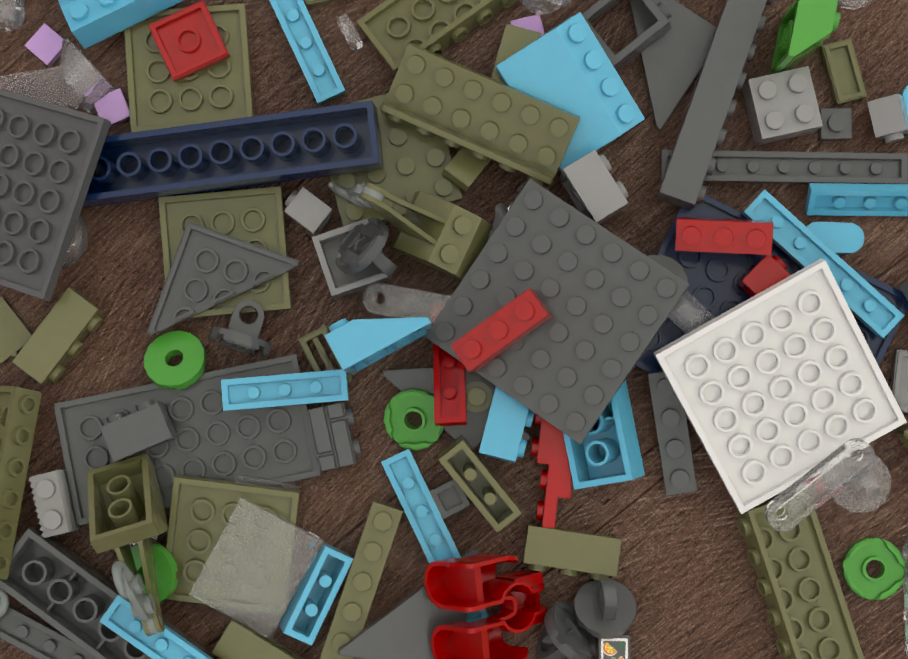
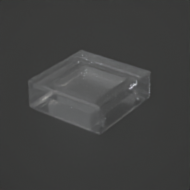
[336,13,363,51]

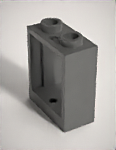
[582,0,672,71]

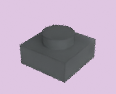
[818,108,852,141]
[429,479,471,519]

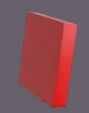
[148,0,230,82]

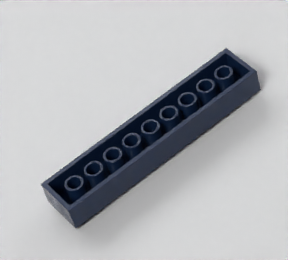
[82,100,384,208]

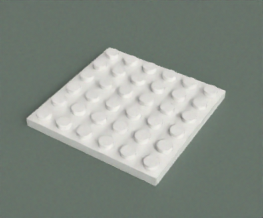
[653,258,907,514]

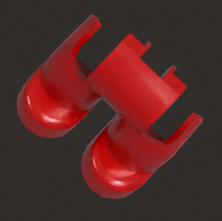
[424,553,547,659]

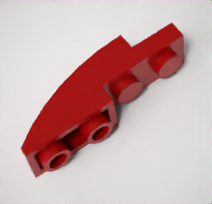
[530,413,571,529]

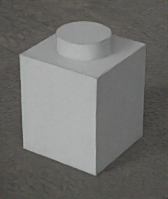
[867,93,908,143]
[284,187,335,236]

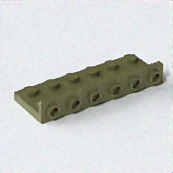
[356,0,517,76]
[380,43,581,186]
[0,386,42,580]
[737,490,864,659]

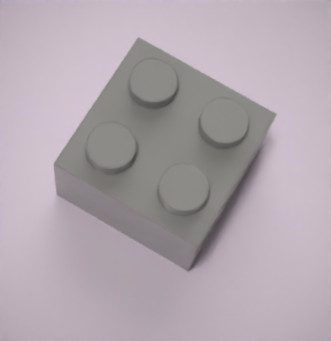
[742,66,823,146]
[559,150,629,225]
[312,217,392,299]

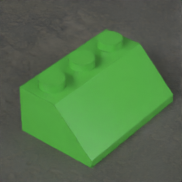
[769,0,841,75]

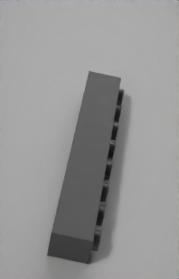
[656,0,773,211]

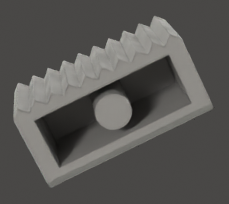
[28,469,80,538]

